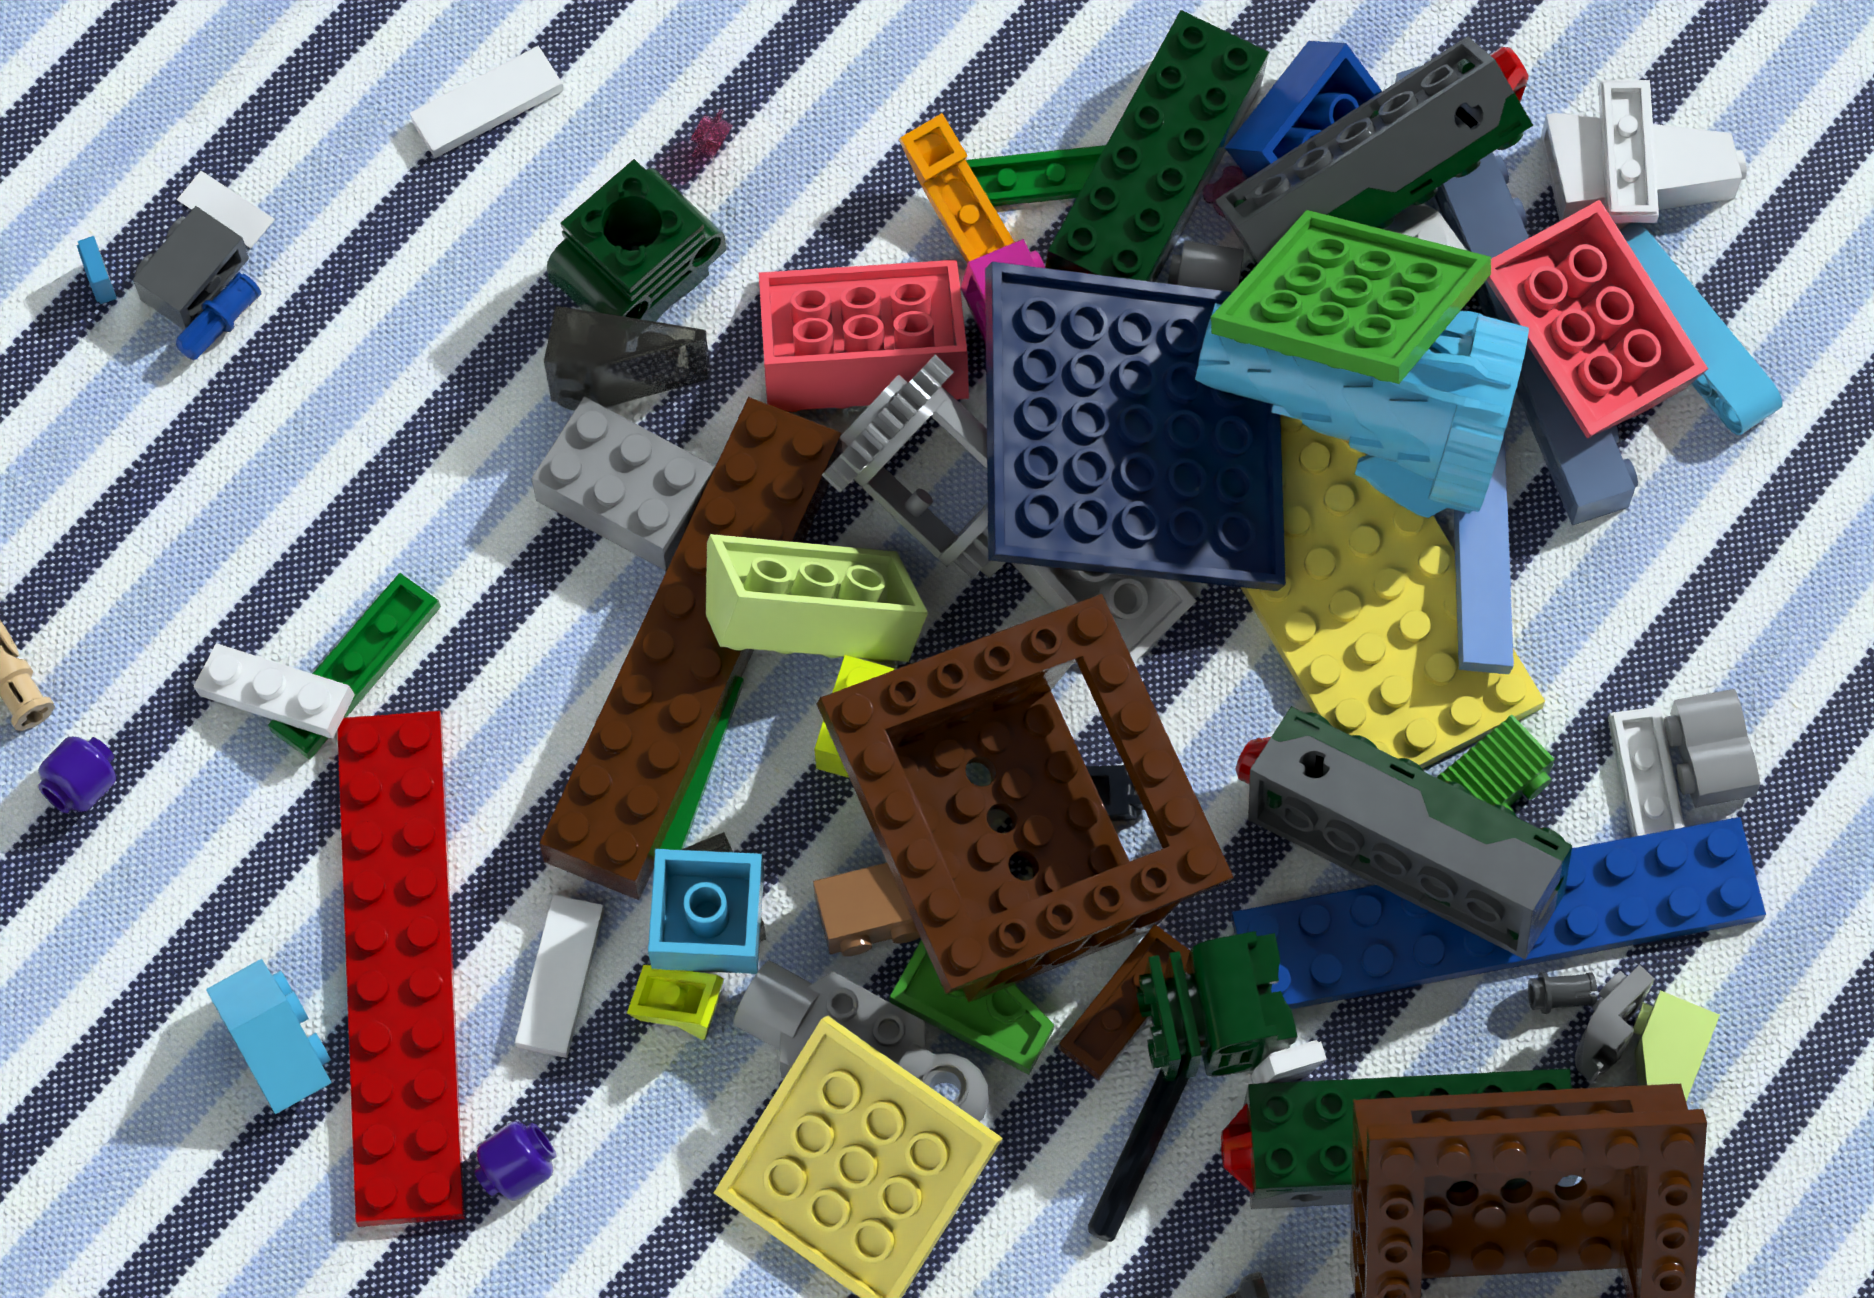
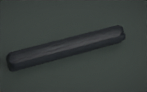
[1088,1060,1189,1242]

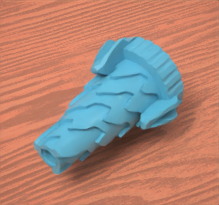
[1195,303,1529,518]

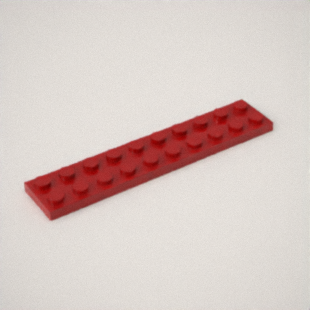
[337,711,465,1227]

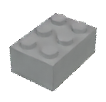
[531,396,715,571]

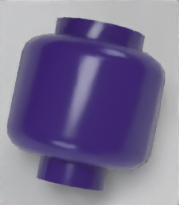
[38,736,116,814]
[474,1121,557,1201]

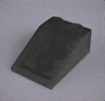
[544,306,710,410]

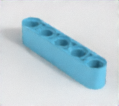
[1620,223,1783,435]

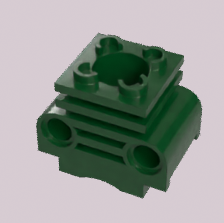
[547,159,726,347]
[1136,931,1298,1082]

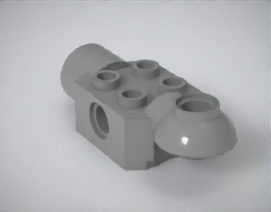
[733,960,989,1122]

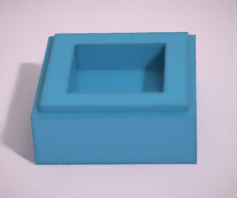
[76,236,117,304]

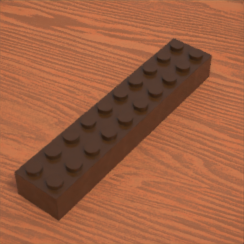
[539,397,843,900]

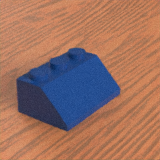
[1225,41,1382,178]

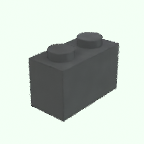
[133,206,249,330]

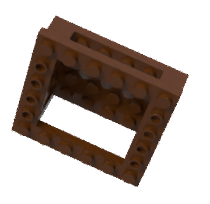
[816,594,1234,1003]
[1350,1083,1707,1298]

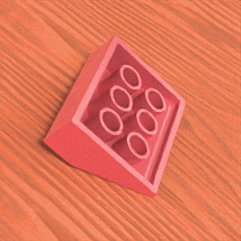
[1486,200,1708,439]
[759,260,969,412]

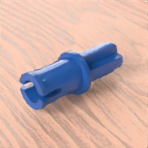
[176,272,262,360]

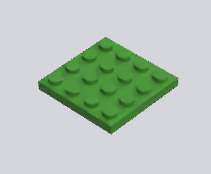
[1211,210,1491,384]

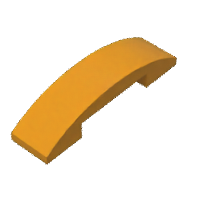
[899,113,1015,264]

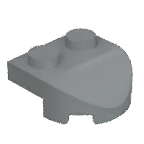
[1575,964,1655,1083]

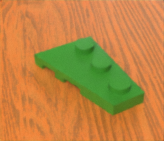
[889,940,1054,1075]

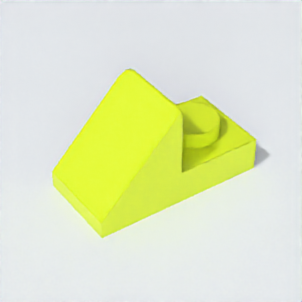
[627,965,724,1040]

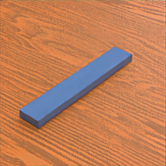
[1454,433,1514,675]

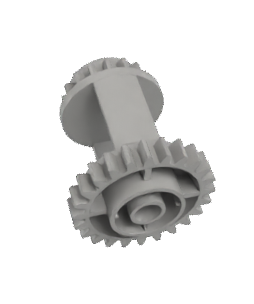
[822,354,1006,578]

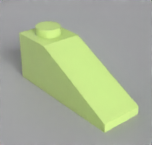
[1633,990,1720,1101]

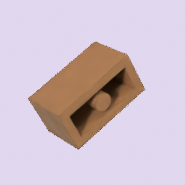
[813,863,920,956]

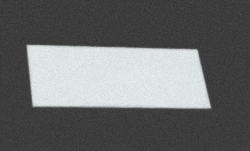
[177,171,275,249]

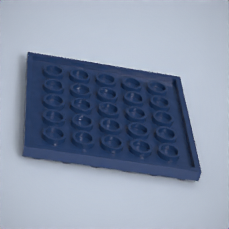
[985,262,1286,591]

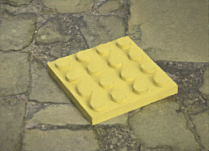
[714,1016,1003,1298]

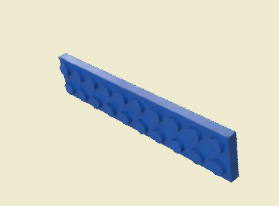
[1231,817,1766,1009]

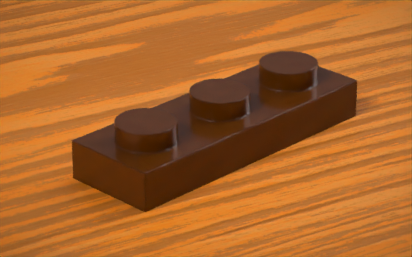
[1058,924,1190,1081]

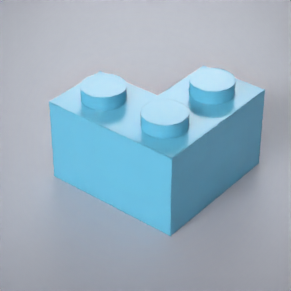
[206,959,332,1114]

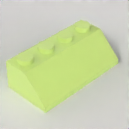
[706,534,928,662]

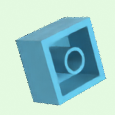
[648,849,764,974]

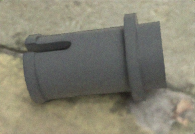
[1528,972,1598,1014]

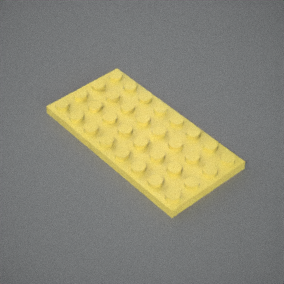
[1241,415,1545,769]

